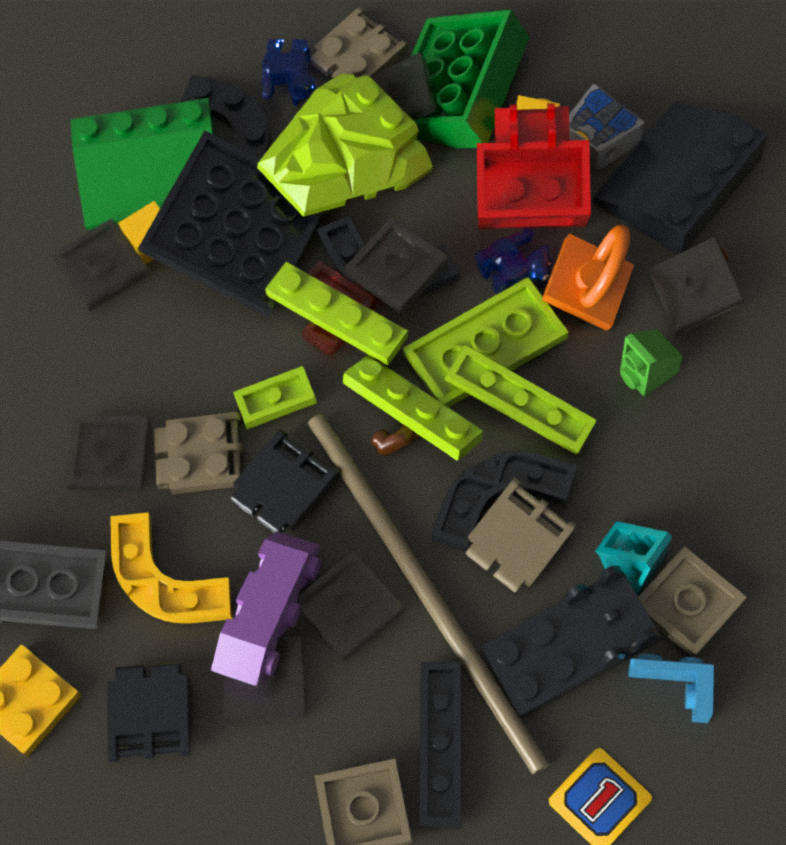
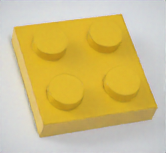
[0,644,82,757]

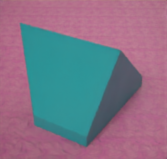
[595,521,672,596]

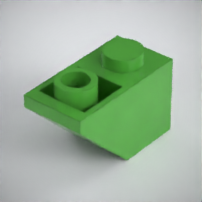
[620,329,682,397]

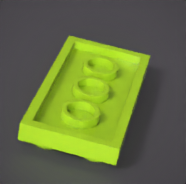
[403,277,569,408]

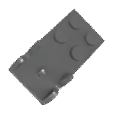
[0,541,107,629]

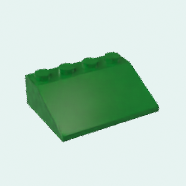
[392,10,530,149]
[70,98,216,230]

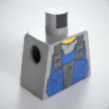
[569,84,644,170]

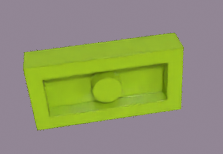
[233,366,317,429]

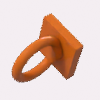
[542,224,634,331]

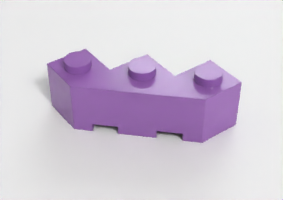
[211,531,321,686]

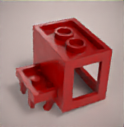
[477,103,591,230]

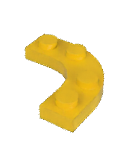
[111,512,233,624]

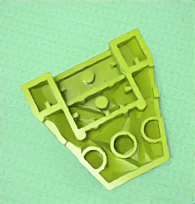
[257,73,433,217]

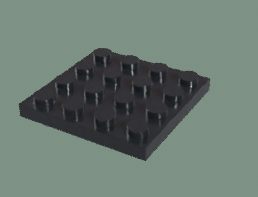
[138,130,324,317]

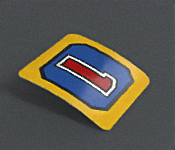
[549,748,652,845]

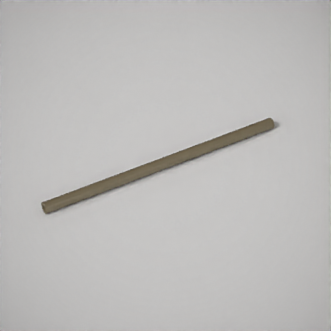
[308,414,550,775]

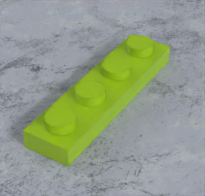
[265,262,408,365]
[444,344,597,455]
[343,355,483,461]

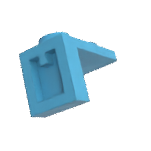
[628,654,714,723]

